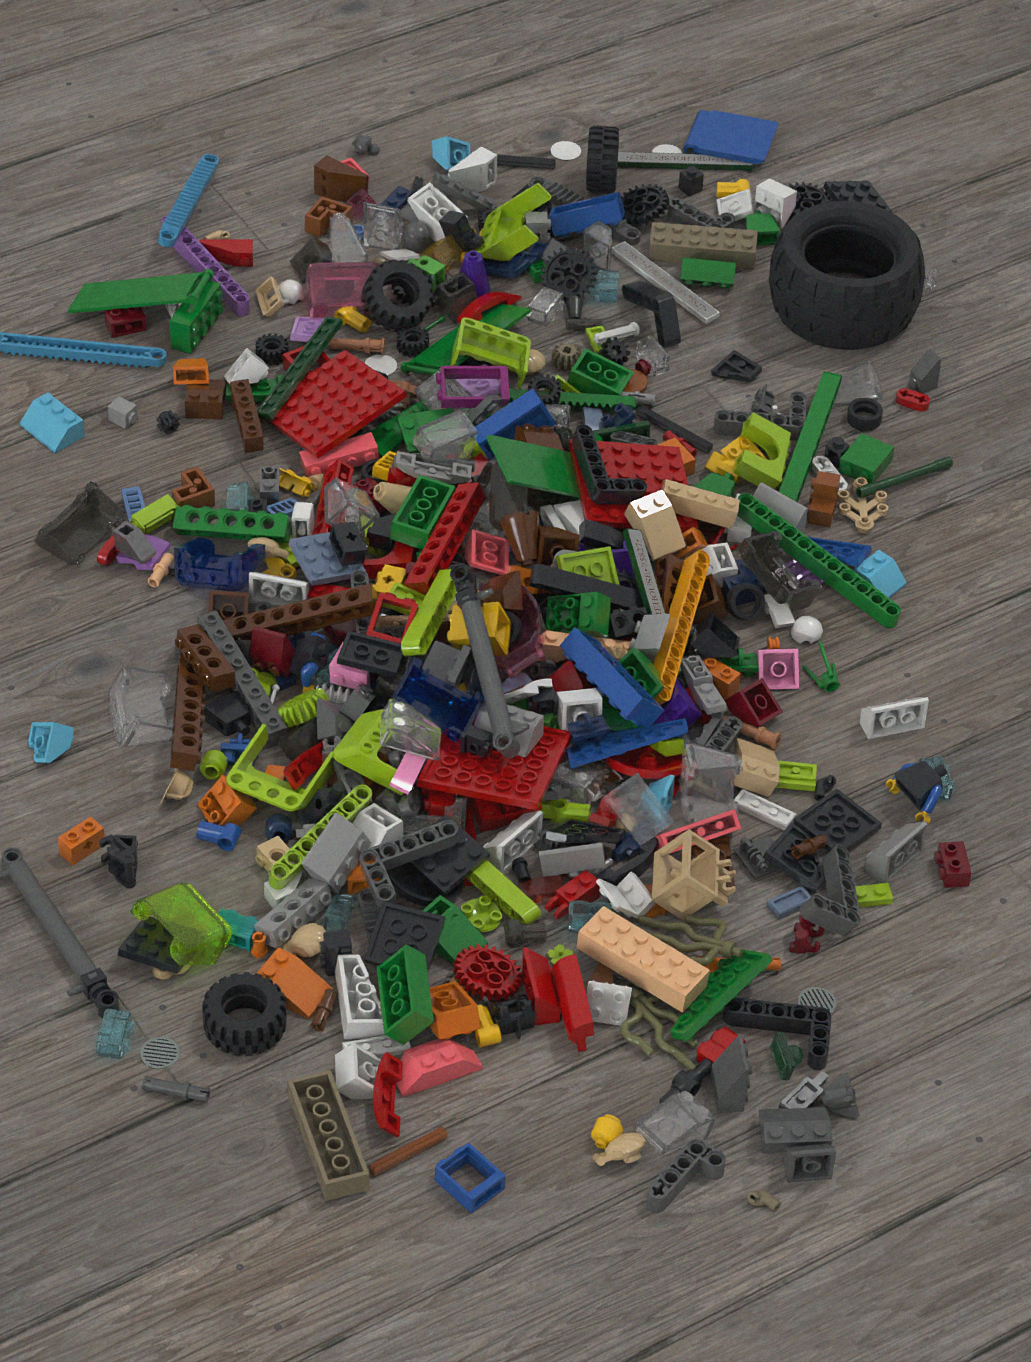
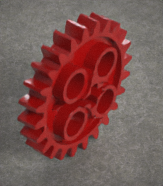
[453,944,523,1002]

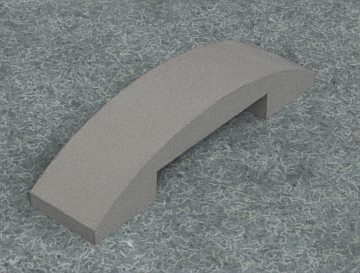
[395,451,472,484]

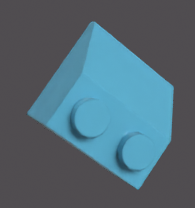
[854,550,907,598]

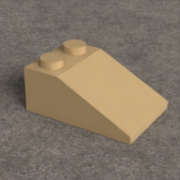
[624,490,686,561]
[731,738,780,797]

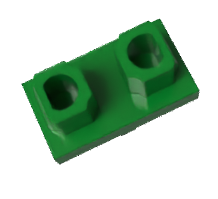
[721,648,759,677]

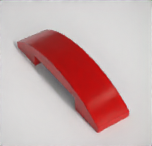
[457,291,522,323]
[283,740,330,790]
[373,1052,402,1138]

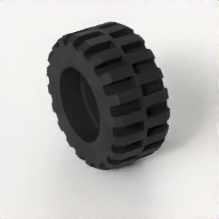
[586,125,619,193]
[361,259,434,332]
[202,972,287,1056]

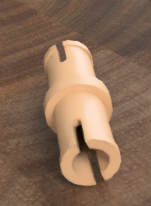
[147,553,174,587]

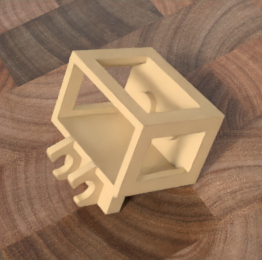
[652,829,736,920]

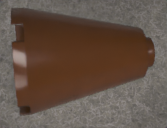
[500,511,539,566]

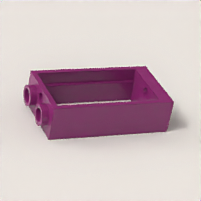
[436,366,510,408]

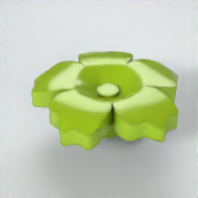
[547,944,574,965]

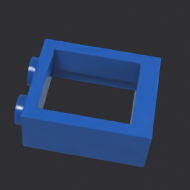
[435,1142,506,1214]

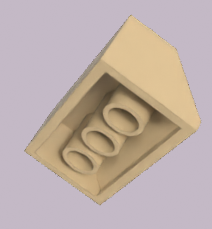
[661,479,740,529]

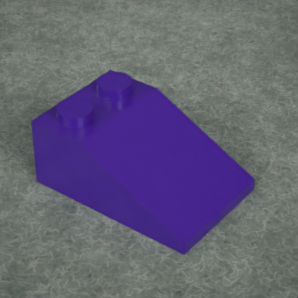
[653,678,702,727]

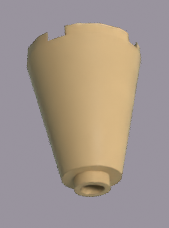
[373,482,412,514]

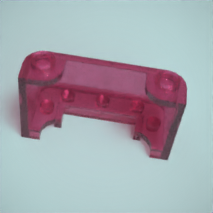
[305,261,377,318]

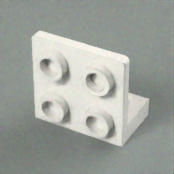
[596,872,655,919]

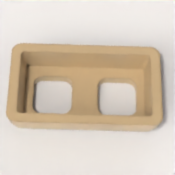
[255,276,284,317]

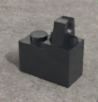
[439,210,485,253]

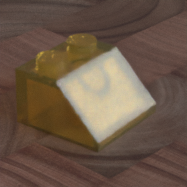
[415,234,463,272]

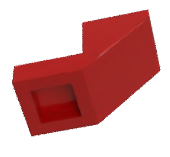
[589,795,626,827]

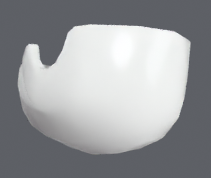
[278,279,305,305]
[791,616,823,644]

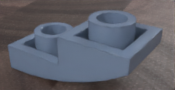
[582,407,603,430]

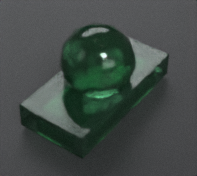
[770,1032,803,1080]

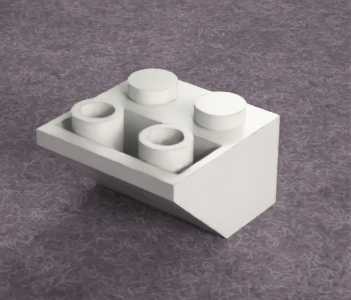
[754,178,797,229]
[353,803,404,849]

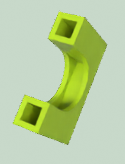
[733,412,791,490]

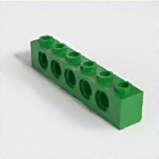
[173,505,292,544]

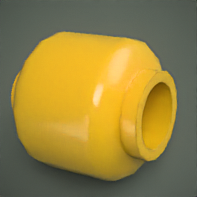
[591,1114,623,1150]

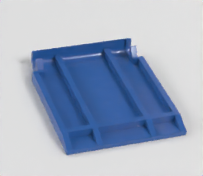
[683,110,779,164]

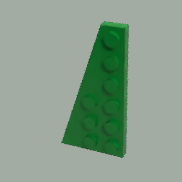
[669,949,773,1041]

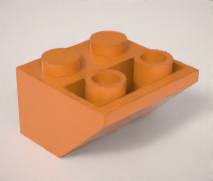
[197,775,257,826]

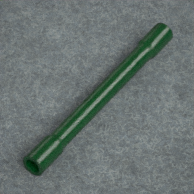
[856,456,953,498]

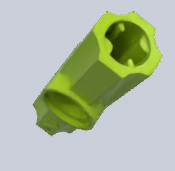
[540,798,591,824]

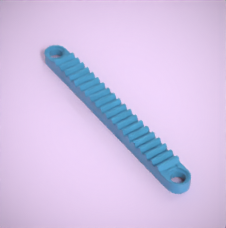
[158,154,219,247]
[0,332,167,368]

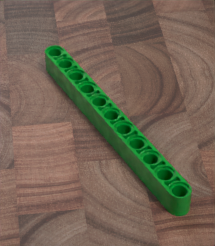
[779,371,842,502]
[737,493,901,628]

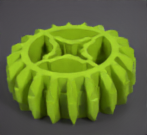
[277,688,329,728]

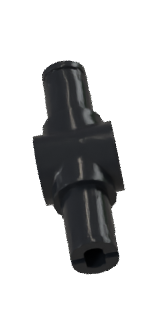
[659,1059,712,1110]

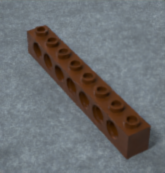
[222,583,378,640]
[170,654,206,771]

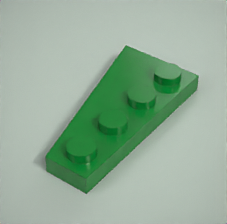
[368,401,431,459]

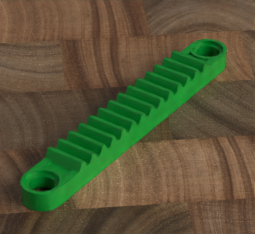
[496,388,637,413]

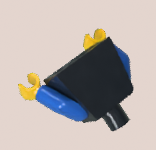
[290,632,334,693]
[886,761,947,825]

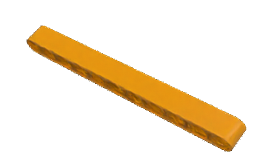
[653,549,710,706]

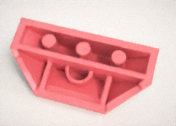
[395,1039,483,1098]

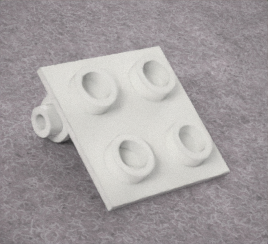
[586,980,632,1026]

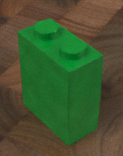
[839,433,894,484]

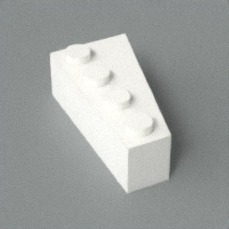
[335,955,384,1039]

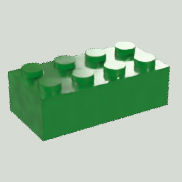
[169,279,223,354]
[390,475,455,550]
[377,945,434,1045]

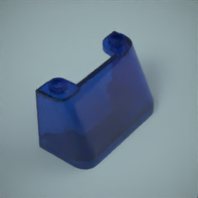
[174,537,266,592]
[390,657,484,742]

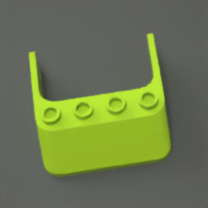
[476,183,552,261]
[450,318,531,389]
[333,708,442,795]
[226,724,335,811]

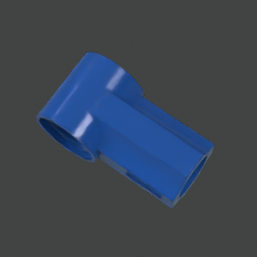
[196,821,242,851]

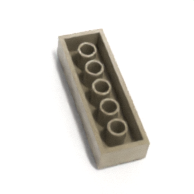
[649,222,757,269]
[288,1070,369,1201]

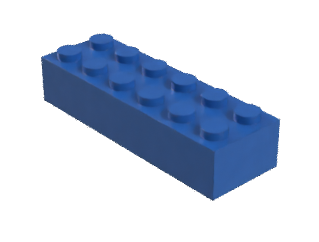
[560,627,664,729]

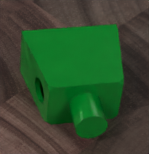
[745,210,780,246]
[694,473,735,498]

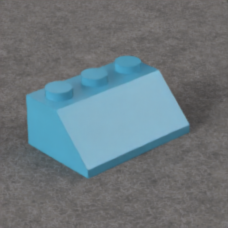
[20,392,85,453]

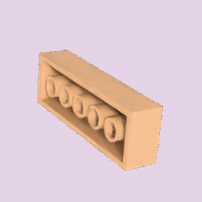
[576,906,710,1013]

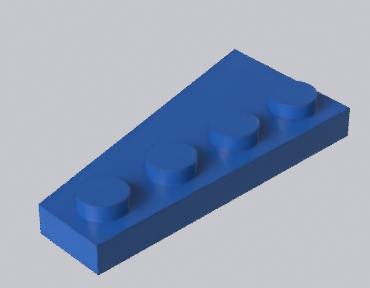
[807,536,871,567]

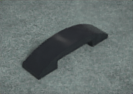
[595,837,658,886]

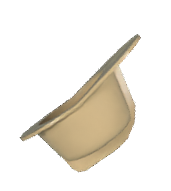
[159,769,193,807]

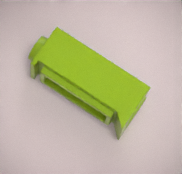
[130,494,179,535]

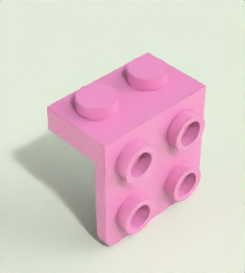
[329,643,370,689]

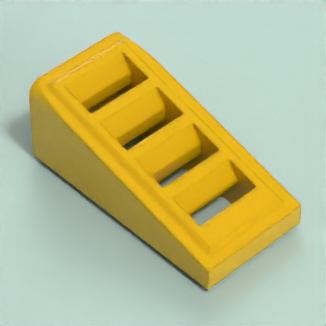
[372,451,397,481]

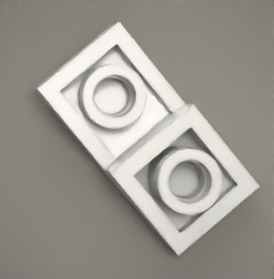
[764,593,795,628]

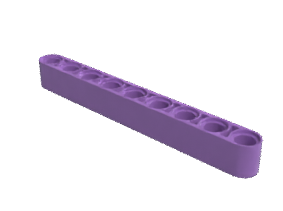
[162,215,250,316]

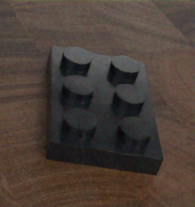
[337,631,404,678]

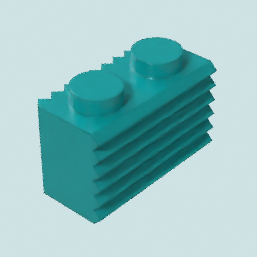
[211,908,258,951]

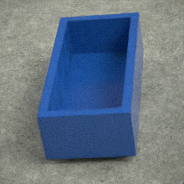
[549,192,625,237]
[470,389,557,463]

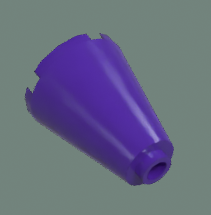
[455,251,490,302]

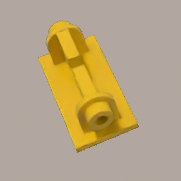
[279,468,315,498]

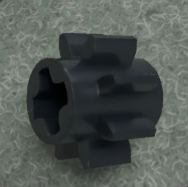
[156,410,180,434]

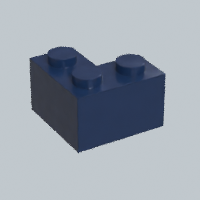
[722,557,767,606]

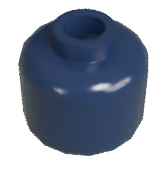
[265,813,293,843]

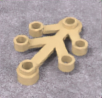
[838,477,888,533]

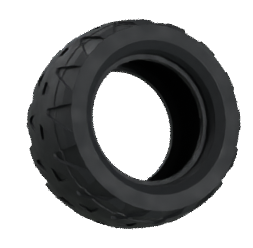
[769,201,925,350]

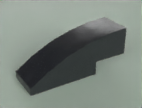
[579,519,625,550]

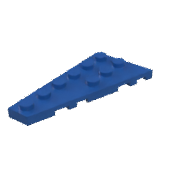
[567,718,689,768]

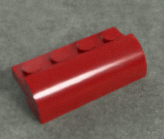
[551,954,594,1052]

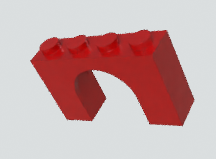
[341,541,419,581]

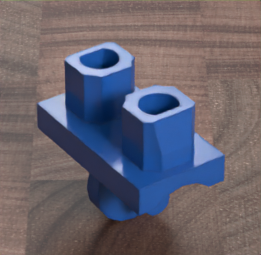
[220,733,259,766]

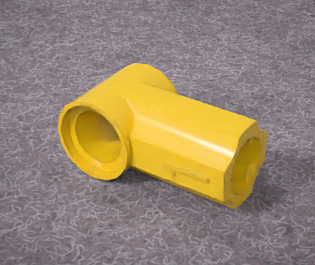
[716,179,751,198]
[334,303,371,333]
[704,451,742,484]
[475,1005,502,1048]

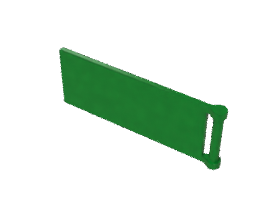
[68,268,214,313]
[400,304,531,376]
[486,435,580,498]

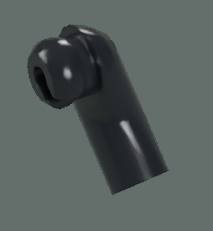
[814,775,837,801]

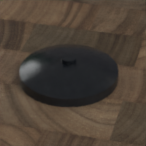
[386,854,464,907]

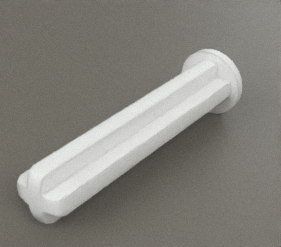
[593,322,640,344]

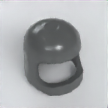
[404,222,429,253]

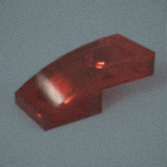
[518,876,562,903]

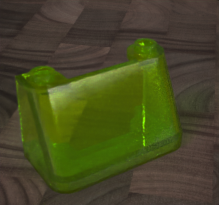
[130,883,231,965]

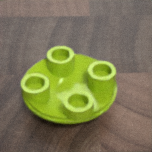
[460,896,502,933]

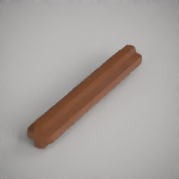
[369,1126,448,1176]

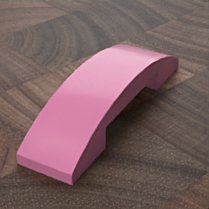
[389,749,426,795]

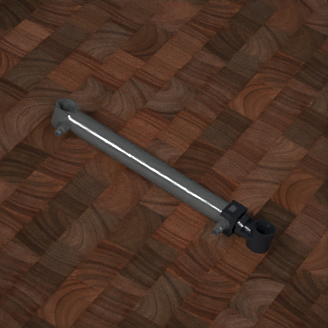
[450,563,530,758]
[0,847,120,1020]

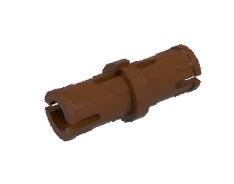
[791,834,828,859]
[311,989,338,1031]

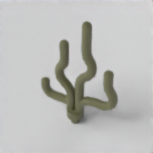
[638,915,743,966]
[620,985,698,1070]

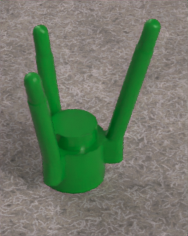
[803,641,840,692]

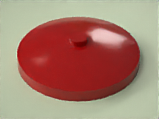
[606,745,688,779]

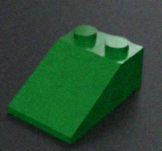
[567,348,634,396]
[398,408,463,454]
[618,647,665,699]

